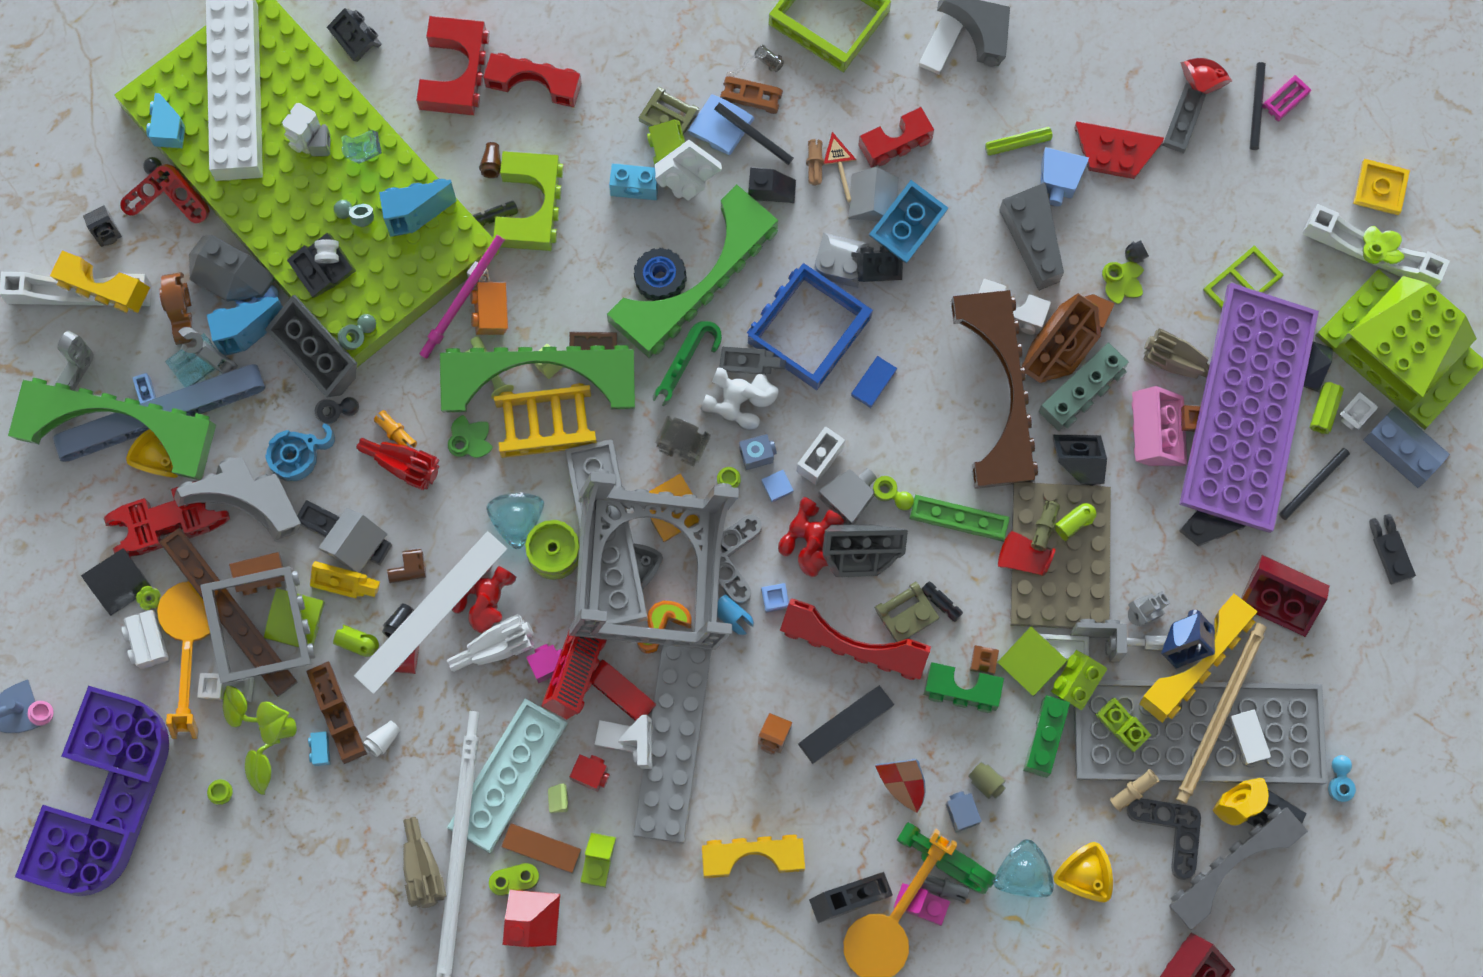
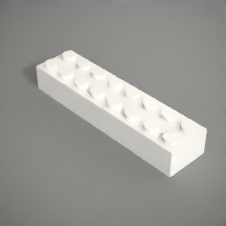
[206,0,263,181]

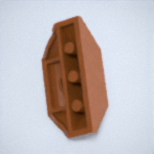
[1022,293,1101,383]

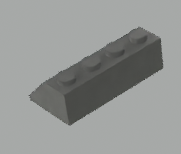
[265,295,357,397]

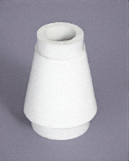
[363,721,401,757]

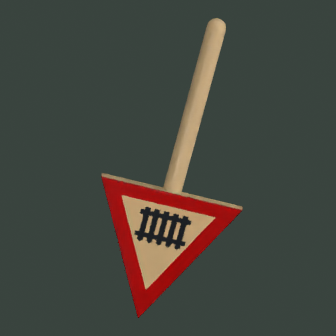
[824,132,857,202]

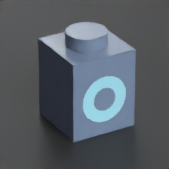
[739,434,777,470]

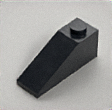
[809,872,893,924]

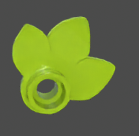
[1363,226,1405,264]
[1102,262,1144,304]

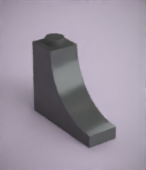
[937,0,1010,67]

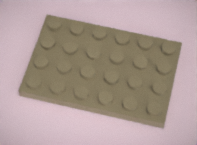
[1010,482,1111,629]

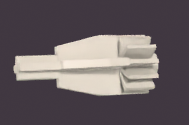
[447,614,534,672]

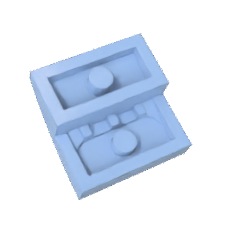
[688,94,754,155]

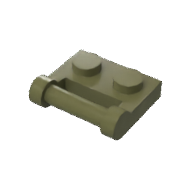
[638,86,700,135]
[874,581,940,642]

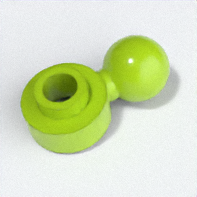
[873,476,914,511]

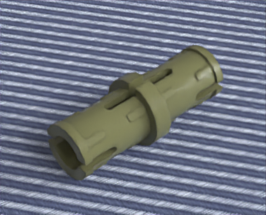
[1031,501,1060,551]

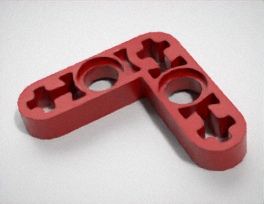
[120,164,210,223]

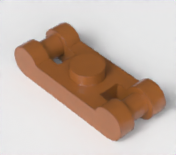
[720,76,783,114]

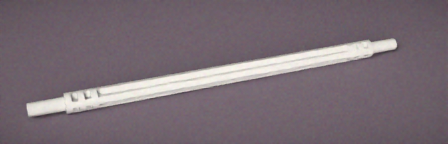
[436,711,479,977]

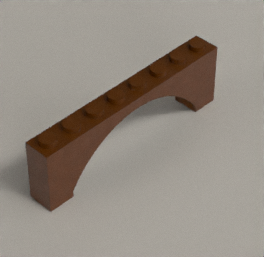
[950,290,1038,489]

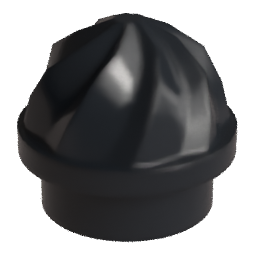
[1125,240,1149,263]

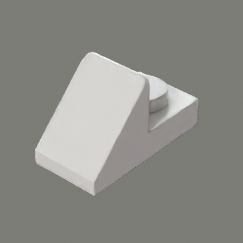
[618,715,652,769]

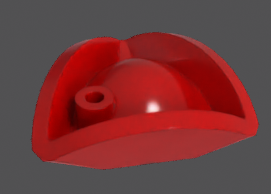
[1180,58,1232,94]

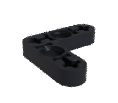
[1127,798,1201,880]

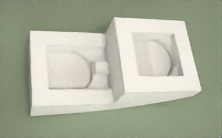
[197,673,254,702]

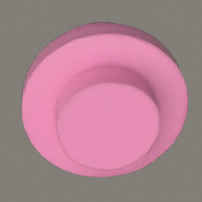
[27,701,54,726]

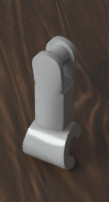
[178,327,238,374]

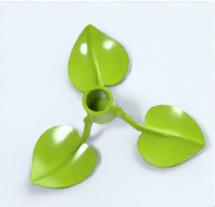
[223,685,297,795]

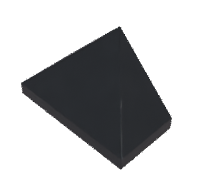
[1303,341,1333,392]

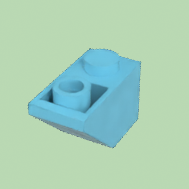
[146,93,185,148]

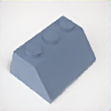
[1363,407,1450,488]

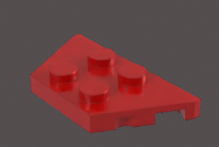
[1074,121,1164,179]

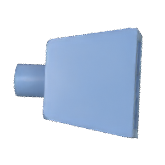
[1041,147,1089,206]

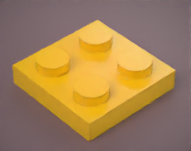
[1353,159,1410,215]

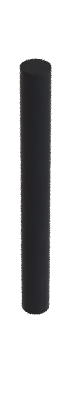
[1250,62,1266,150]
[714,102,794,165]
[1279,448,1350,520]

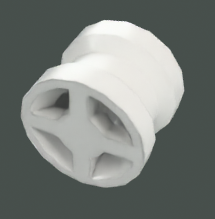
[315,240,339,263]

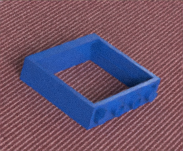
[747,263,873,390]

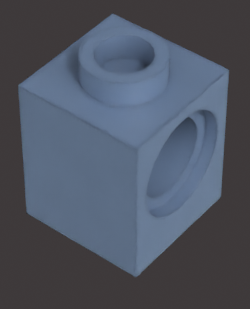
[945,791,982,832]

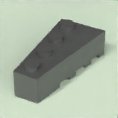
[999,183,1064,291]

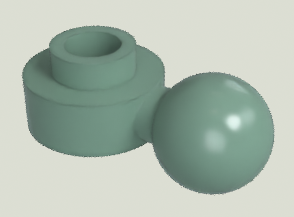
[334,200,374,227]
[338,314,376,350]

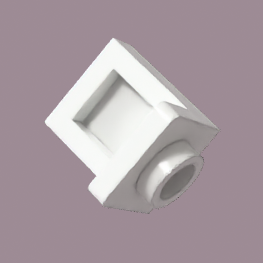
[1340,392,1379,430]

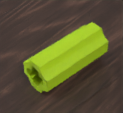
[1309,382,1344,434]

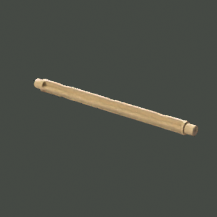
[1176,623,1267,804]

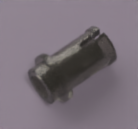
[754,44,784,72]

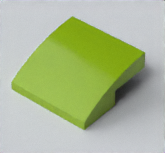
[264,588,325,648]

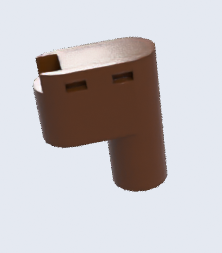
[387,549,426,583]

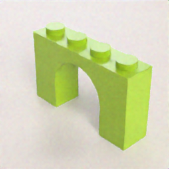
[493,151,564,251]

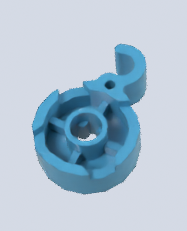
[265,424,335,481]

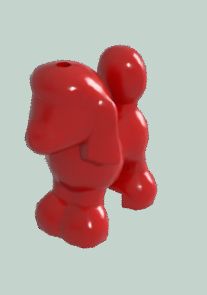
[778,497,845,577]
[451,565,517,634]

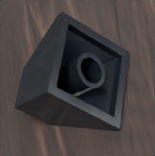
[1053,434,1107,486]

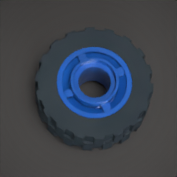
[634,248,687,301]

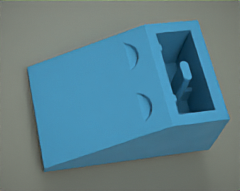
[379,179,457,237]
[207,297,283,356]

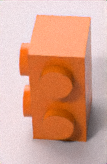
[470,282,508,335]

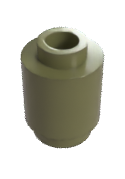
[968,762,1006,799]

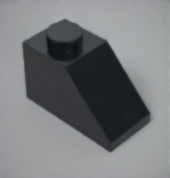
[748,167,796,203]

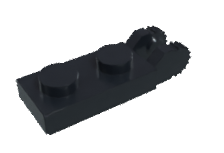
[1369,514,1416,585]

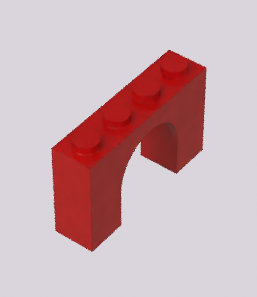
[416,16,490,116]

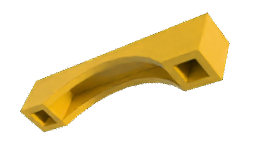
[1139,593,1257,723]

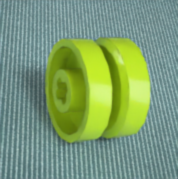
[525,520,580,580]

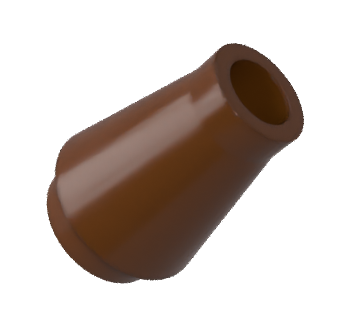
[479,142,501,178]

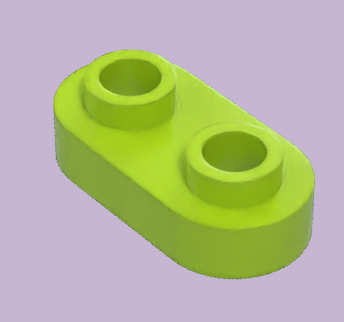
[489,863,539,896]

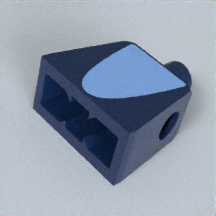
[1161,610,1215,669]

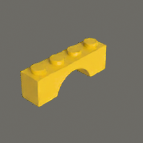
[50,250,150,313]
[702,834,805,879]

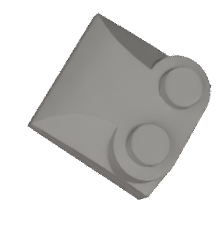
[814,233,869,288]

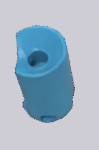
[717,594,754,635]

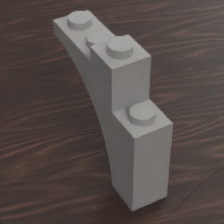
[174,456,301,541]

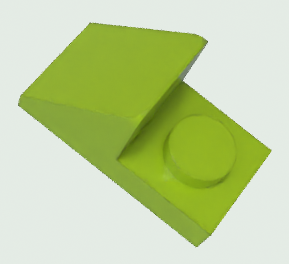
[580,833,616,888]

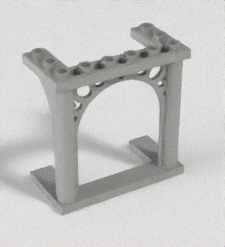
[569,469,739,650]

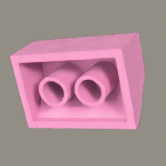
[1132,386,1187,466]

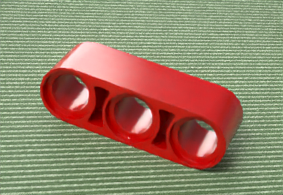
[590,659,656,721]

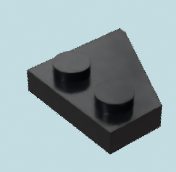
[1180,510,1246,546]

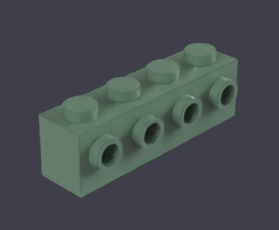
[1039,342,1129,432]

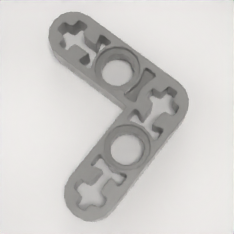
[54,331,94,391]
[719,515,761,605]

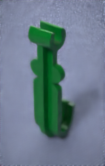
[653,321,722,406]
[897,822,996,894]

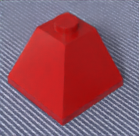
[502,889,561,947]

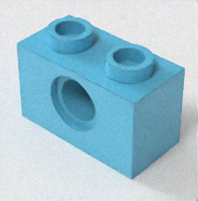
[609,164,659,201]

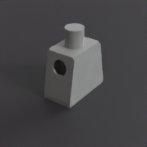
[818,468,877,525]

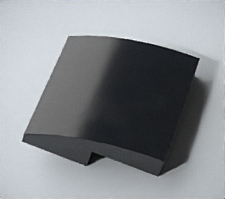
[287,233,356,298]
[81,548,152,616]

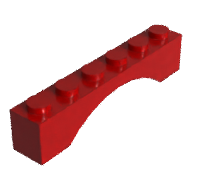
[780,598,931,680]

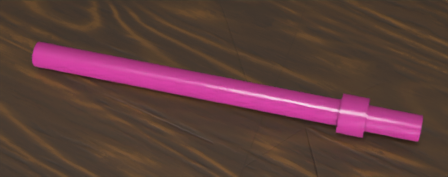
[419,235,505,359]

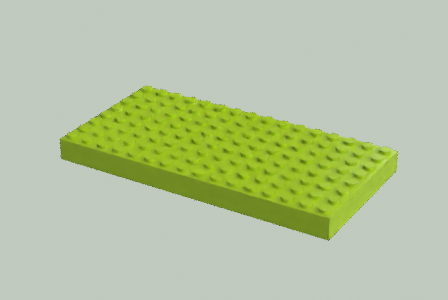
[114,0,500,367]

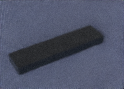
[297,500,392,565]

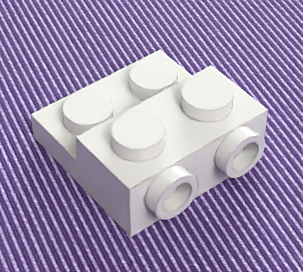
[655,140,722,201]

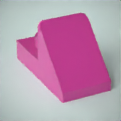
[894,883,950,926]

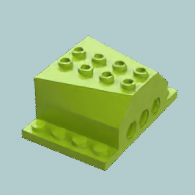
[1315,269,1483,430]

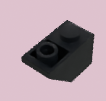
[83,205,122,247]

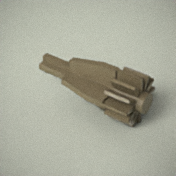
[1143,328,1210,379]
[403,817,447,908]

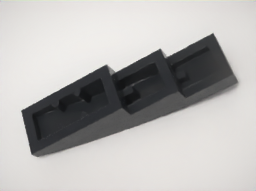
[798,685,895,764]

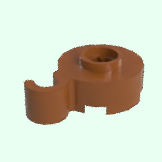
[159,272,193,345]

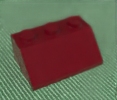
[1241,555,1330,637]
[1160,932,1235,977]

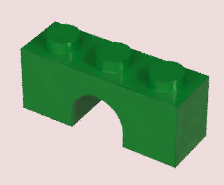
[923,662,1004,713]
[1023,695,1070,778]

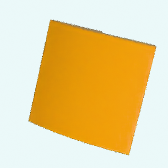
[649,473,699,542]

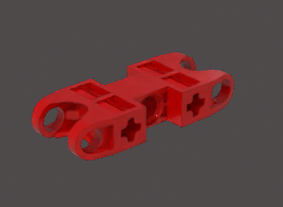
[104,481,230,557]

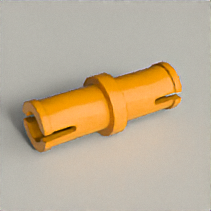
[374,410,417,448]

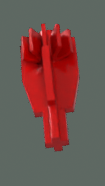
[356,438,440,491]

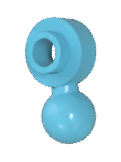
[1328,755,1356,802]

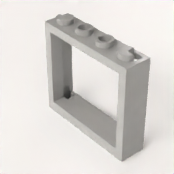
[200,566,315,684]

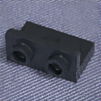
[326,8,382,62]
[851,246,903,282]

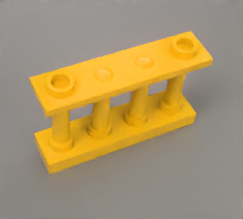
[494,383,597,458]

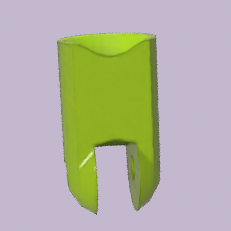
[1055,503,1097,542]
[333,624,379,657]

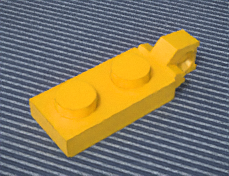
[310,561,380,598]

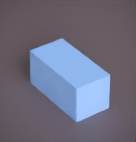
[132,373,156,404]

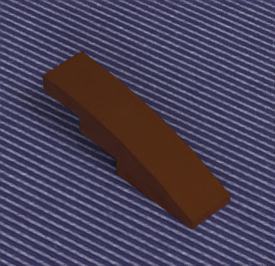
[306,661,367,764]

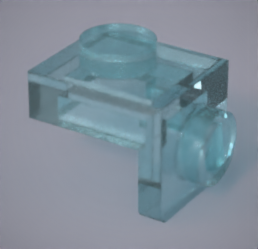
[341,130,382,164]

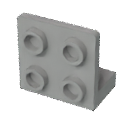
[1070,619,1127,663]

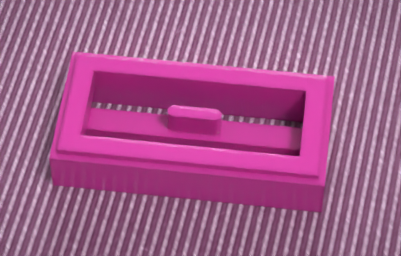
[1262,75,1312,122]

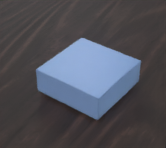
[761,470,794,502]
[761,583,789,613]

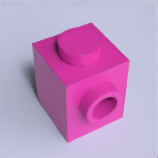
[526,644,562,684]

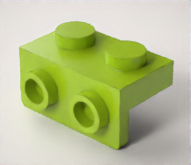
[1051,650,1107,710]

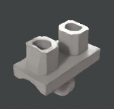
[1128,591,1170,626]

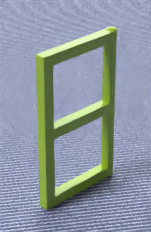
[1203,245,1284,309]

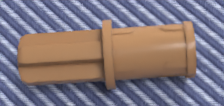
[806,139,824,186]

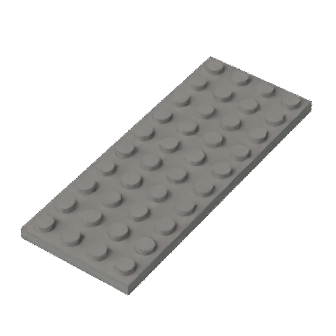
[1074,680,1327,784]

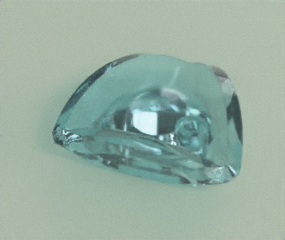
[486,493,544,549]
[993,839,1054,897]

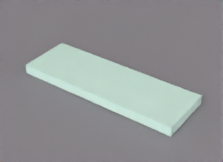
[447,698,568,854]

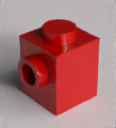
[569,754,610,792]

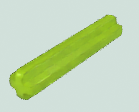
[985,127,1053,156]

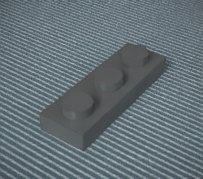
[1162,83,1206,154]

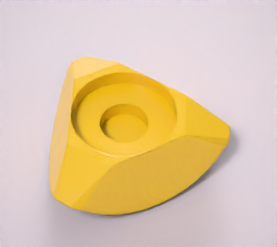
[126,429,178,478]
[1213,778,1268,826]
[1053,842,1113,902]

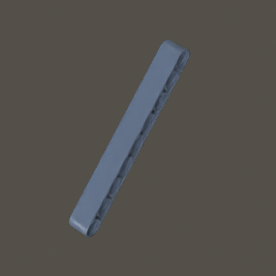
[53,364,265,462]

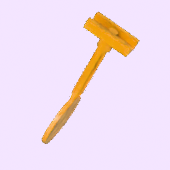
[157,581,210,739]
[843,828,957,977]

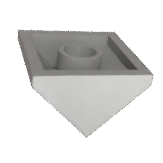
[848,167,899,221]
[319,508,387,573]

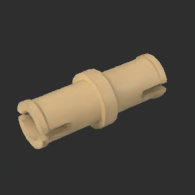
[1110,769,1160,812]

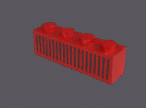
[542,631,607,720]

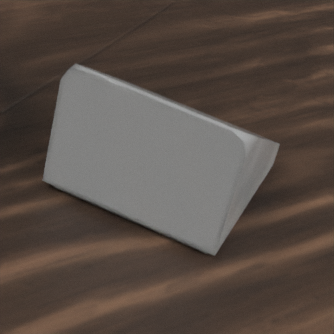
[308,125,331,156]

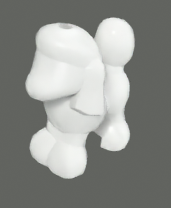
[700,367,779,430]

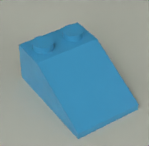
[869,180,948,263]

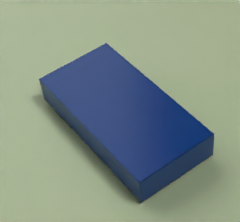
[851,356,897,408]

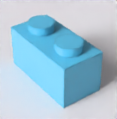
[308,731,331,766]

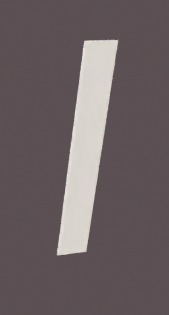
[354,531,507,694]

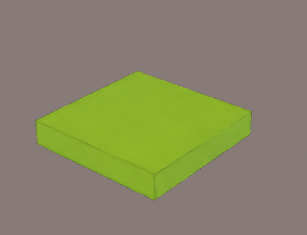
[997,626,1067,696]

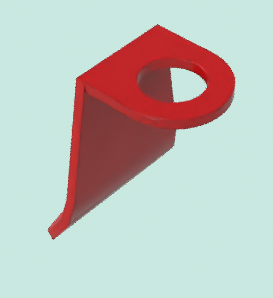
[998,531,1056,576]

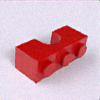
[858,107,934,168]

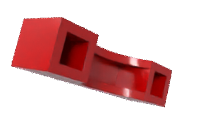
[483,53,582,108]

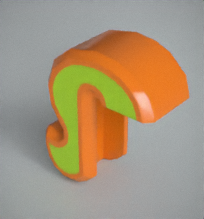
[637,600,692,654]

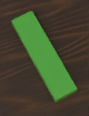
[909,494,1010,542]

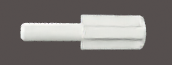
[1127,635,1167,650]

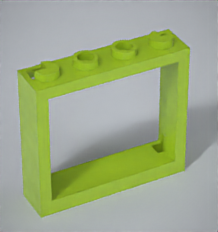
[768,0,891,73]

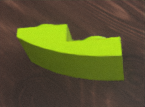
[1095,698,1151,752]

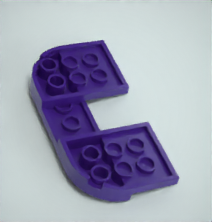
[15,685,169,896]

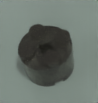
[655,416,711,467]

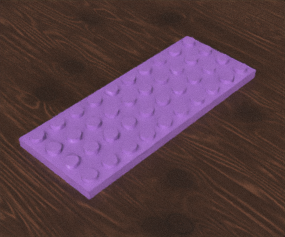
[1179,283,1319,533]

